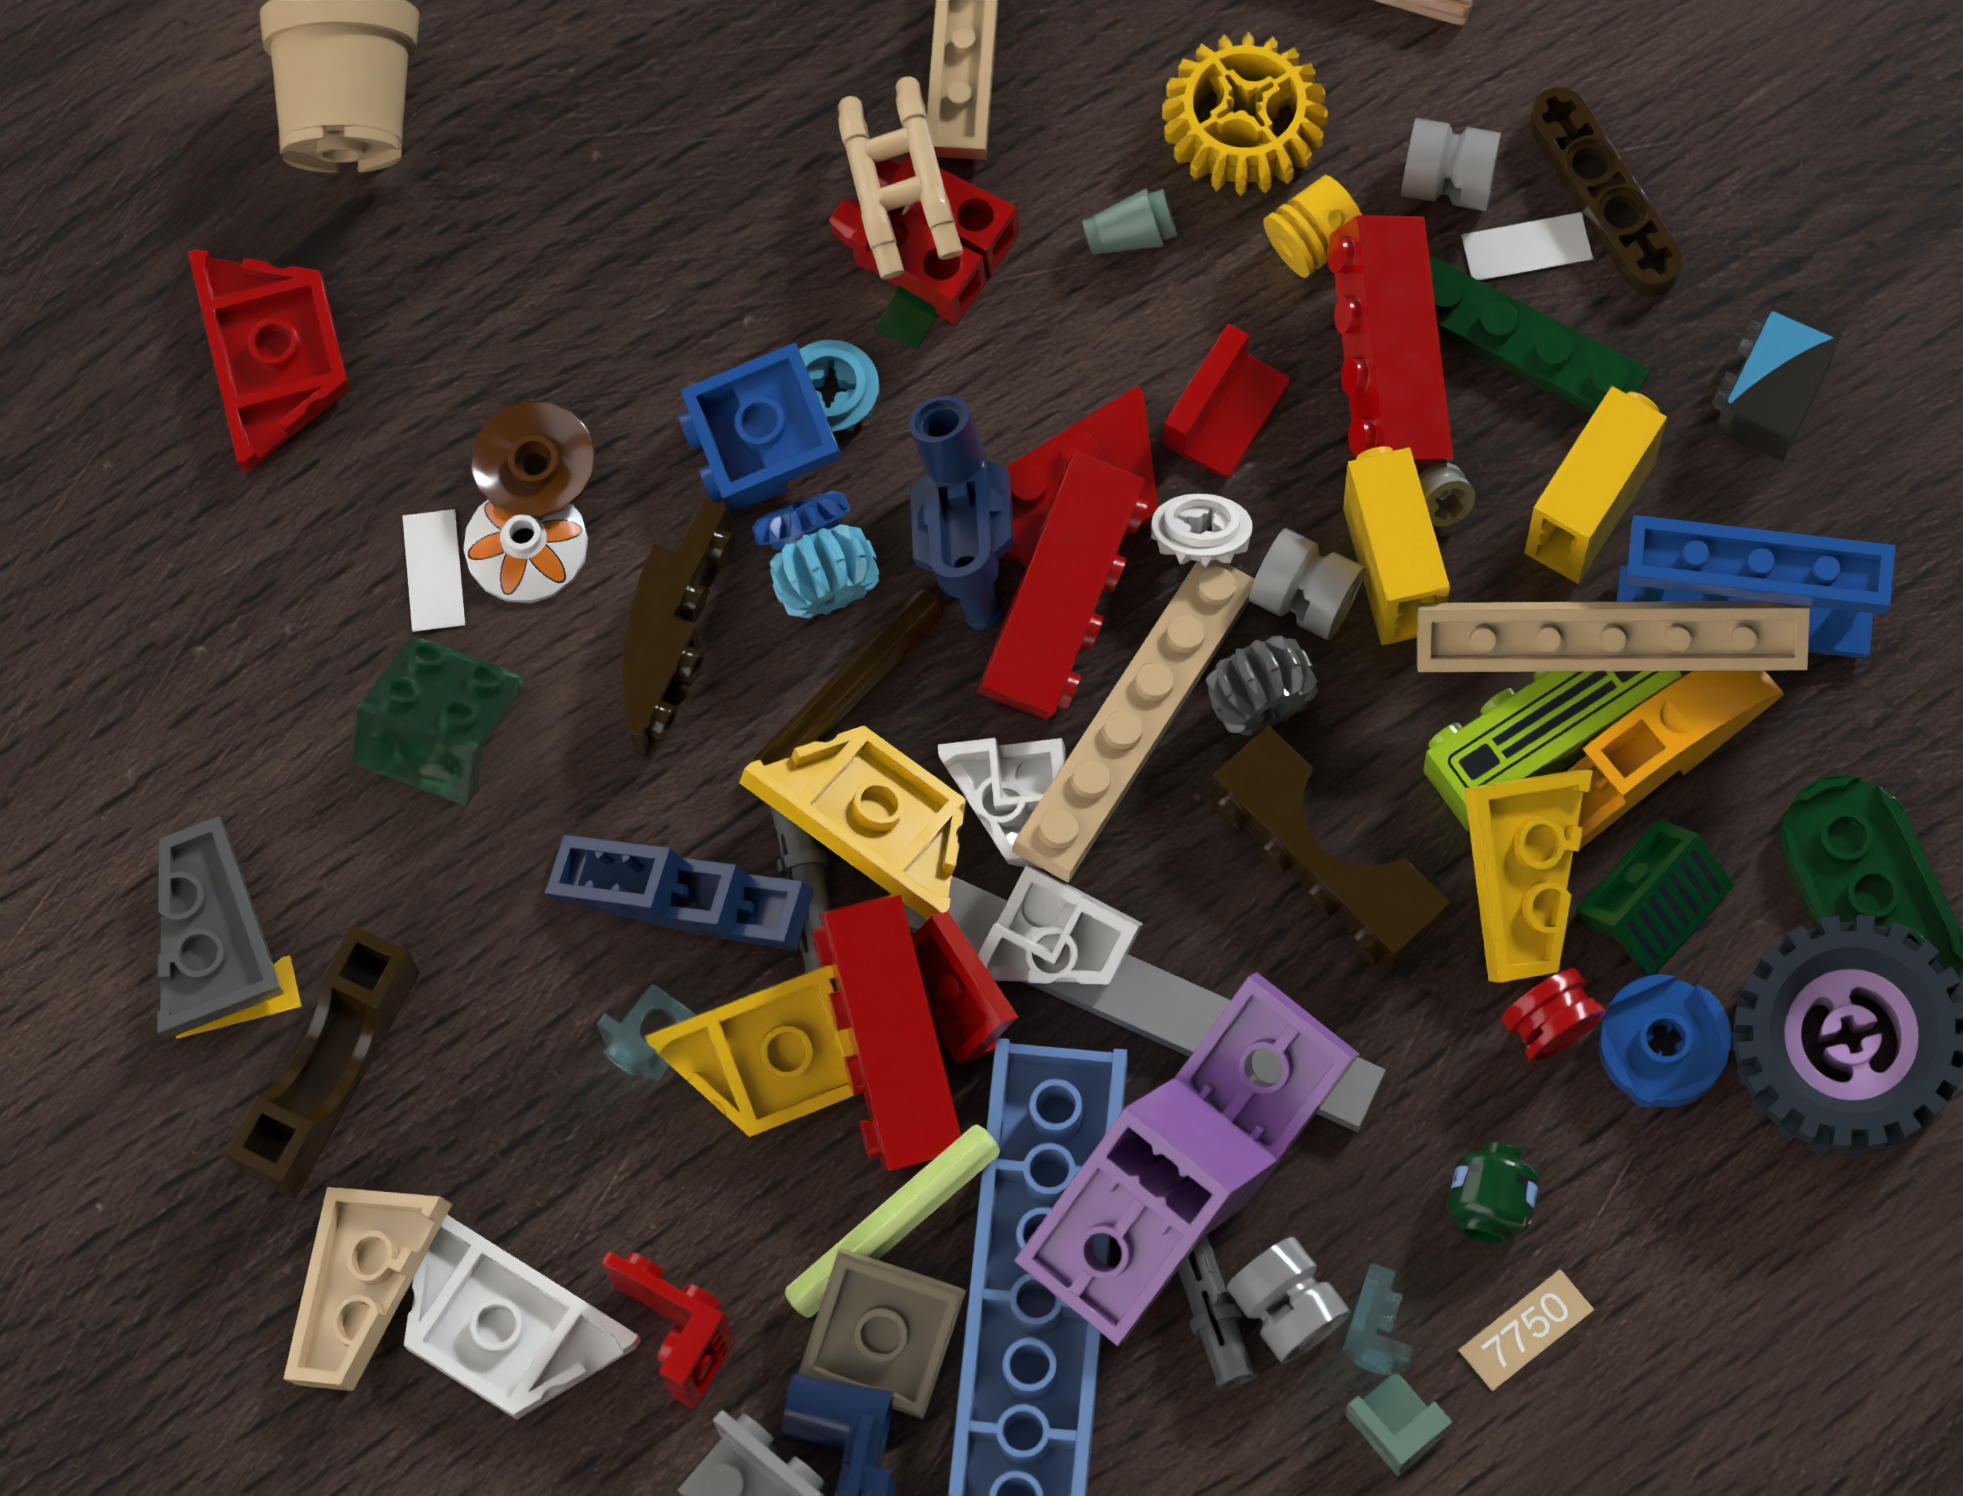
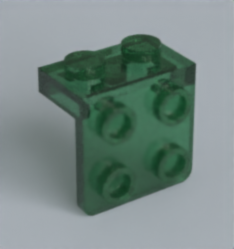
[352,638,522,806]

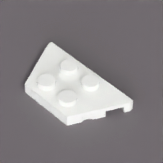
[404,1215,641,1420]

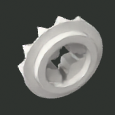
[1151,494,1252,568]

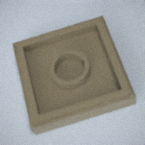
[798,1248,966,1419]

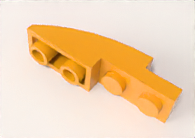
[1566,670,1784,850]

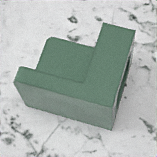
[1345,1374,1452,1477]

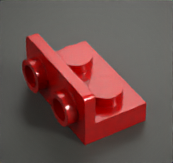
[912,911,1018,1066]

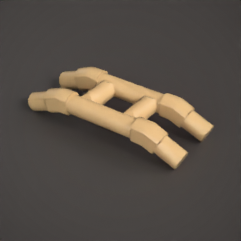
[838,76,963,280]

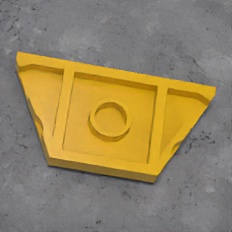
[739,726,966,920]
[645,966,855,1137]

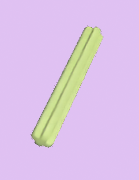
[785,1125,1000,1318]

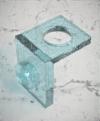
[597,984,697,1083]

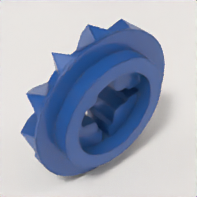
[752,491,851,549]

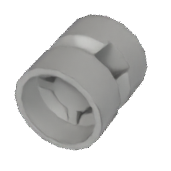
[1401,118,1501,211]
[1249,528,1366,640]
[1226,1237,1351,1364]

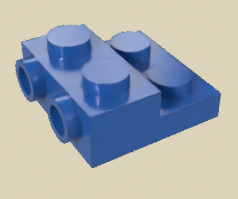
[678,342,843,515]

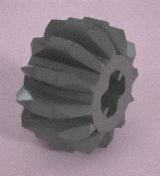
[1206,636,1318,735]

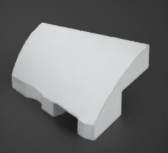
[938,738,1066,868]
[978,864,1143,985]

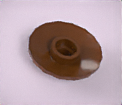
[471,401,595,518]

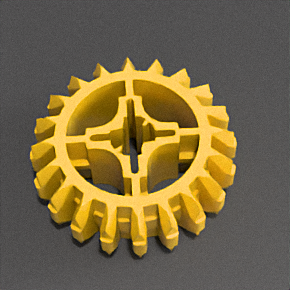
[1162,31,1328,197]

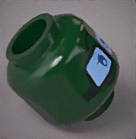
[1446,1142,1540,1245]

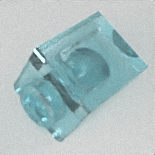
[1342,1263,1414,1375]

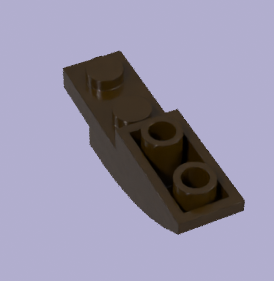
[622,499,735,757]

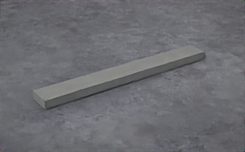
[903,876,1386,1132]

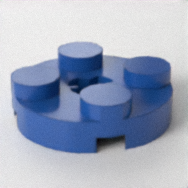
[1598,974,1732,1108]

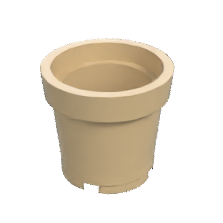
[259,0,419,173]

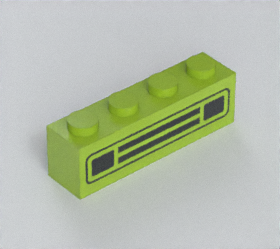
[1423,671,1682,832]

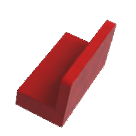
[1164,324,1289,480]

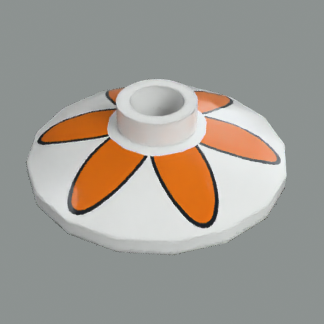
[463,500,588,604]

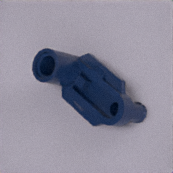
[909,395,1014,630]
[781,1374,896,1496]

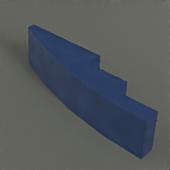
[545,834,814,951]

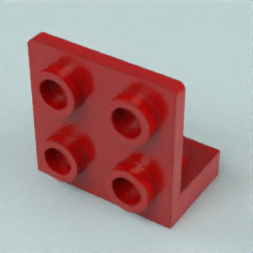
[601,1251,736,1411]

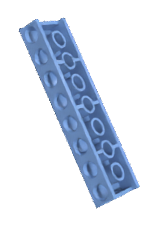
[948,1038,1128,1496]

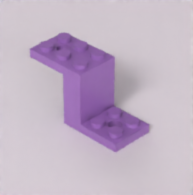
[1014,972,1360,1346]

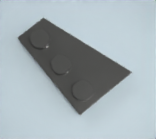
[157,816,284,1040]

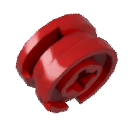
[1500,968,1606,1064]

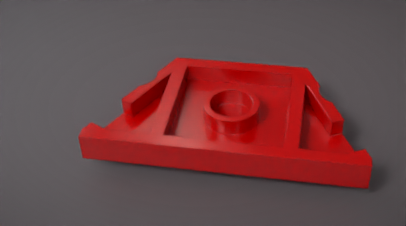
[188,250,350,472]
[1002,386,1158,566]

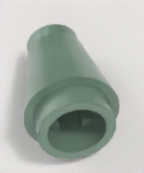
[1083,188,1177,256]

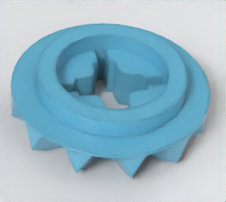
[800,340,880,432]

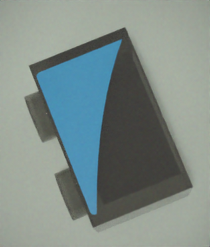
[1711,304,1842,462]

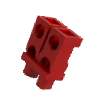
[830,153,1020,326]

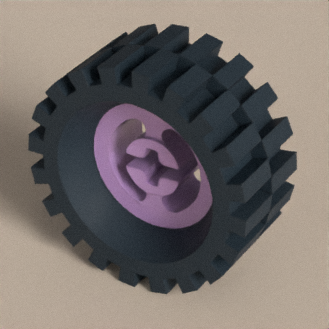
[1731,915,1963,1157]

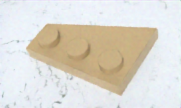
[284,1187,452,1391]

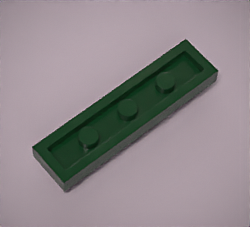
[1430,256,1651,415]

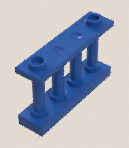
[1616,515,1895,659]

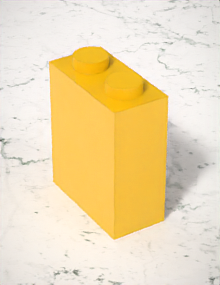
[1524,386,1667,584]
[1343,446,1450,646]

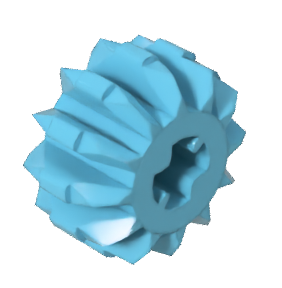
[770,524,879,618]

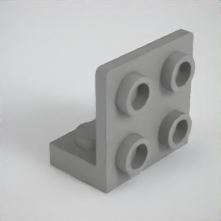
[678,1410,829,1496]

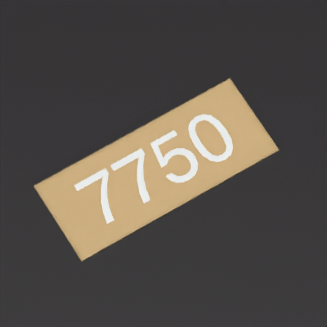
[1459,1269,1594,1391]

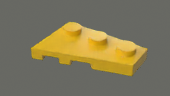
[1464,769,1593,983]

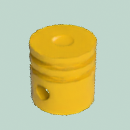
[1263,175,1362,278]

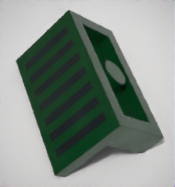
[1575,819,1735,976]

